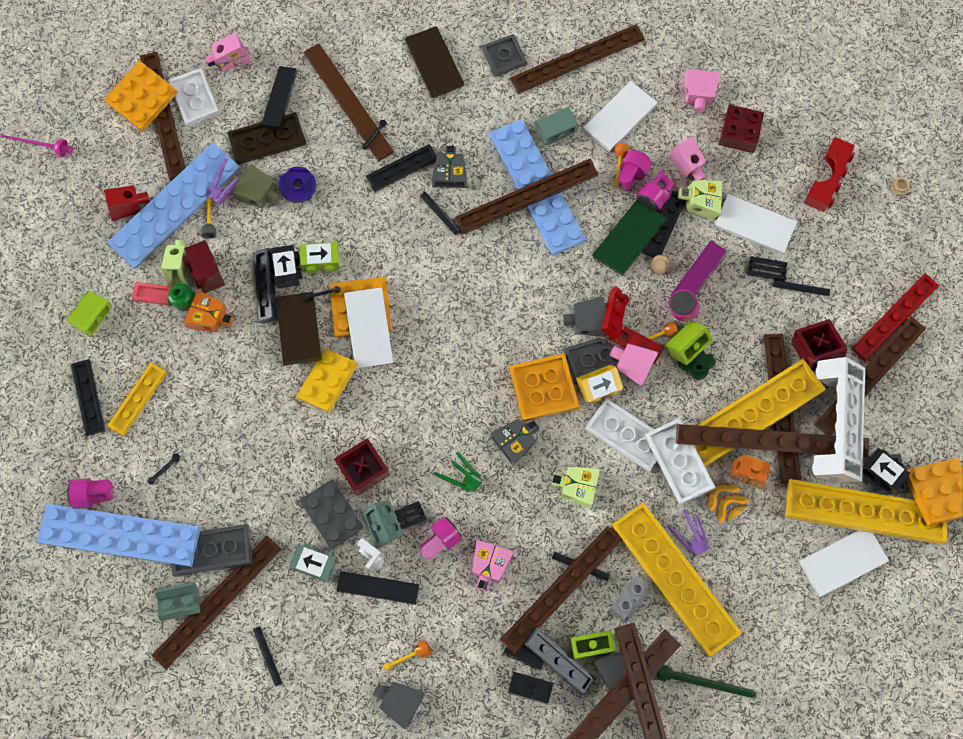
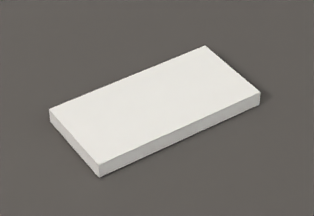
[583,81,658,152]
[714,194,797,255]
[344,287,393,369]
[584,398,657,473]
[644,418,716,505]
[799,531,889,597]

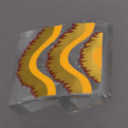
[697,474,754,530]

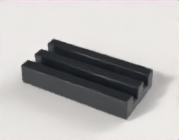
[747,256,788,281]
[394,501,427,530]

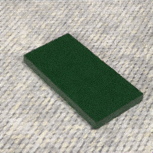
[592,200,667,276]

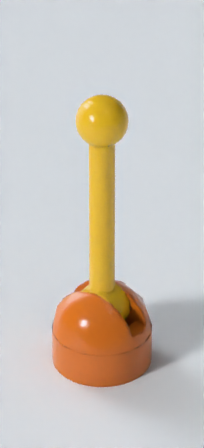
[613,143,630,187]
[647,321,678,339]
[384,640,432,671]

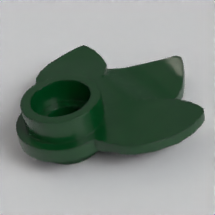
[677,350,716,380]

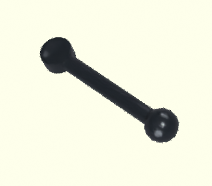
[362,120,387,150]
[302,286,341,301]
[147,454,180,485]

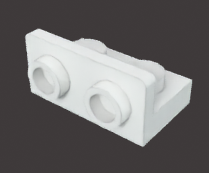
[357,538,385,573]

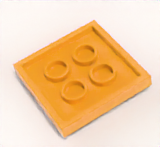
[104,61,178,132]
[330,277,392,338]
[509,353,579,422]
[906,458,963,527]

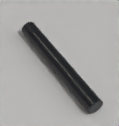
[420,192,461,236]
[773,280,830,296]
[552,551,610,582]
[253,626,283,687]

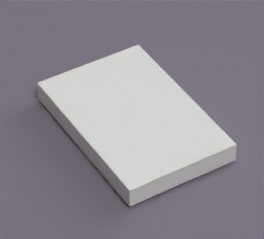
[168,68,220,126]

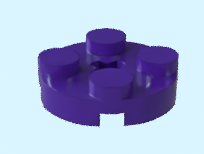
[279,166,317,203]

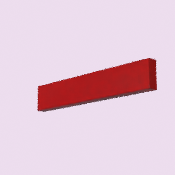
[851,273,939,362]

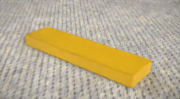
[107,362,168,436]

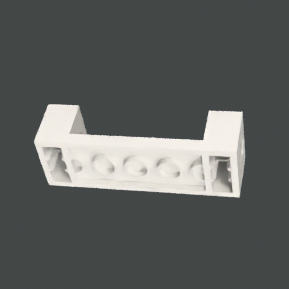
[812,357,865,483]

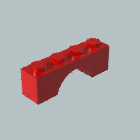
[804,137,855,212]

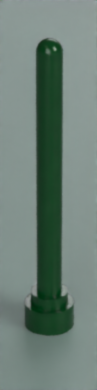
[657,664,755,698]

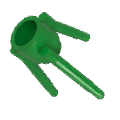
[434,452,483,492]

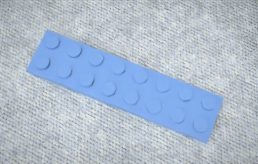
[489,119,586,256]
[107,142,240,269]
[37,504,201,567]

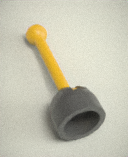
[201,197,216,239]

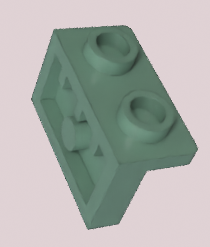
[362,500,404,549]
[155,582,200,621]

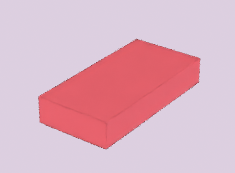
[132,282,172,306]

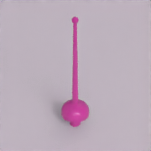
[1,134,73,157]

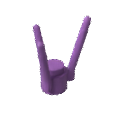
[209,158,239,205]
[668,510,710,556]

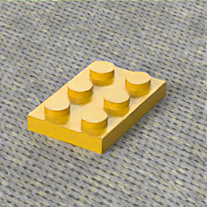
[296,348,358,413]

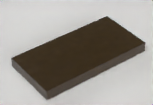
[404,26,464,98]
[227,112,307,165]
[276,291,322,366]

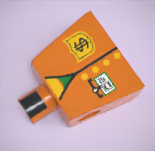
[184,290,234,332]
[728,455,771,490]

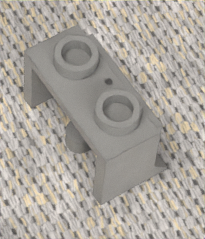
[609,576,649,623]

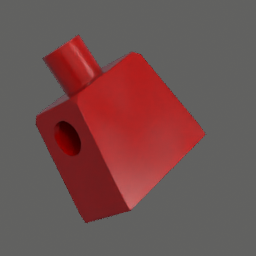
[104,186,150,221]

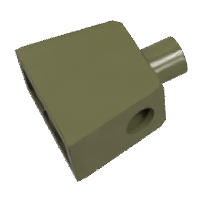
[232,164,280,208]

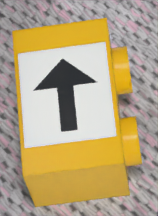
[576,365,624,403]

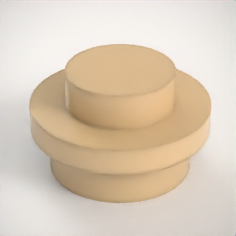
[891,177,910,196]
[651,255,670,274]

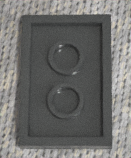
[299,479,364,550]

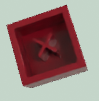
[718,104,764,153]
[183,240,225,293]
[791,319,848,371]
[334,438,390,496]

